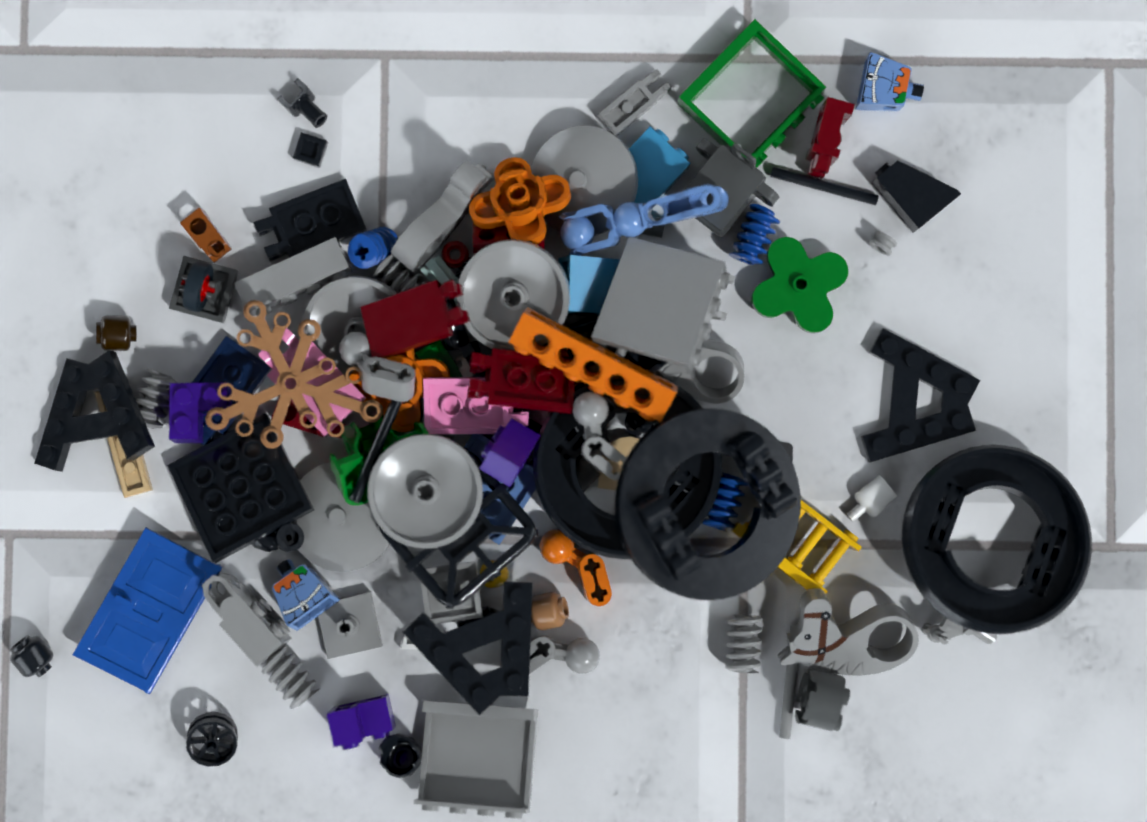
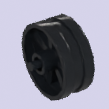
[186,712,238,767]

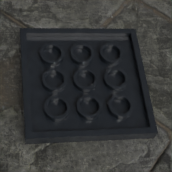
[167,413,314,563]

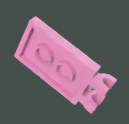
[258,328,366,436]
[423,377,529,434]

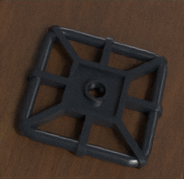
[376,448,538,609]

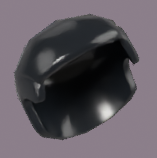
[379,734,422,778]

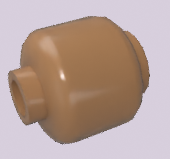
[531,592,569,630]

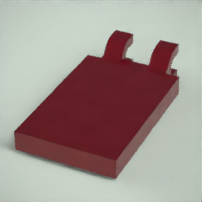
[360,280,470,359]
[467,348,575,414]

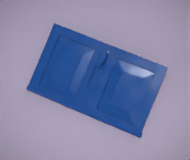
[72,527,223,694]

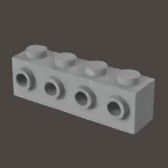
[234,237,353,316]

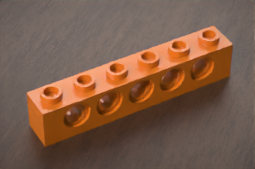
[509,307,678,422]

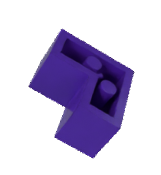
[169,383,232,443]
[480,418,541,487]
[327,694,396,750]

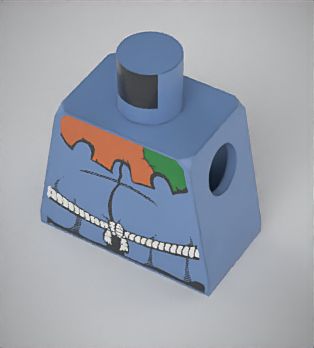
[855,52,924,111]
[272,559,340,631]

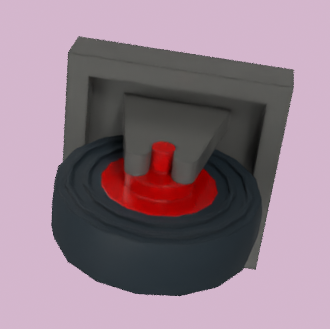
[169,256,239,324]

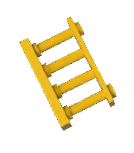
[730,500,862,594]

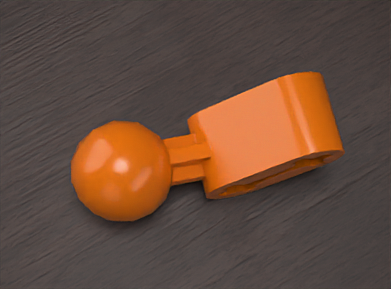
[539,529,612,606]

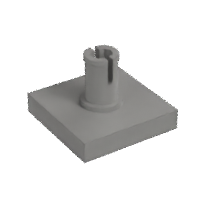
[420,561,483,624]
[318,592,383,659]

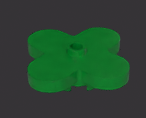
[751,237,848,333]

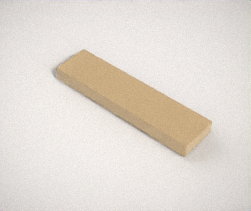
[95,391,153,498]

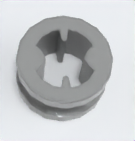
[869,231,897,256]

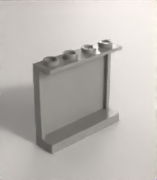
[591,237,730,374]
[414,701,538,819]

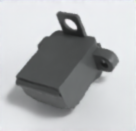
[683,139,780,237]

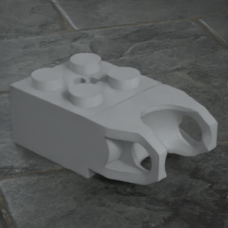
[202,573,292,667]

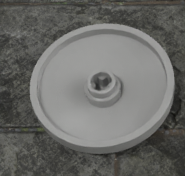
[531,125,638,236]
[457,240,570,351]
[302,276,397,376]
[368,434,483,549]
[292,462,390,572]

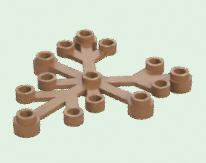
[206,300,383,448]

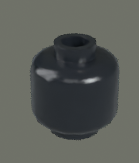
[10,635,53,677]

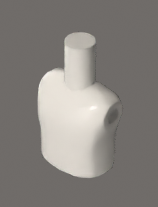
[846,475,898,522]

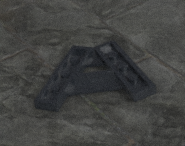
[861,328,981,462]
[34,350,155,472]
[402,582,533,716]

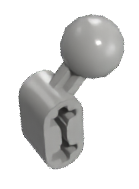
[339,332,415,402]
[573,391,626,480]
[529,636,600,674]

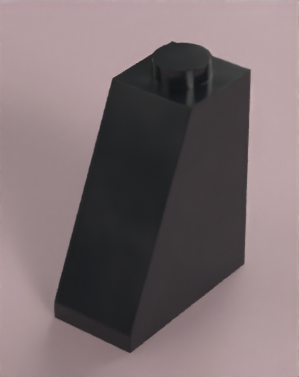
[872,161,961,233]

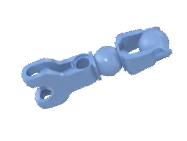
[559,185,729,256]

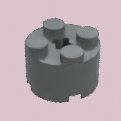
[795,668,850,731]

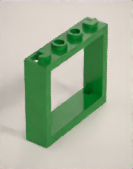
[677,19,826,168]

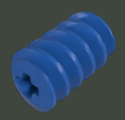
[729,203,780,265]
[348,227,399,269]
[702,472,748,532]

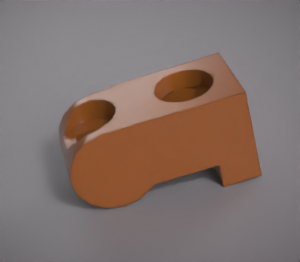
[180,208,232,263]

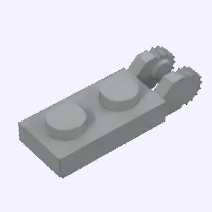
[598,69,672,136]

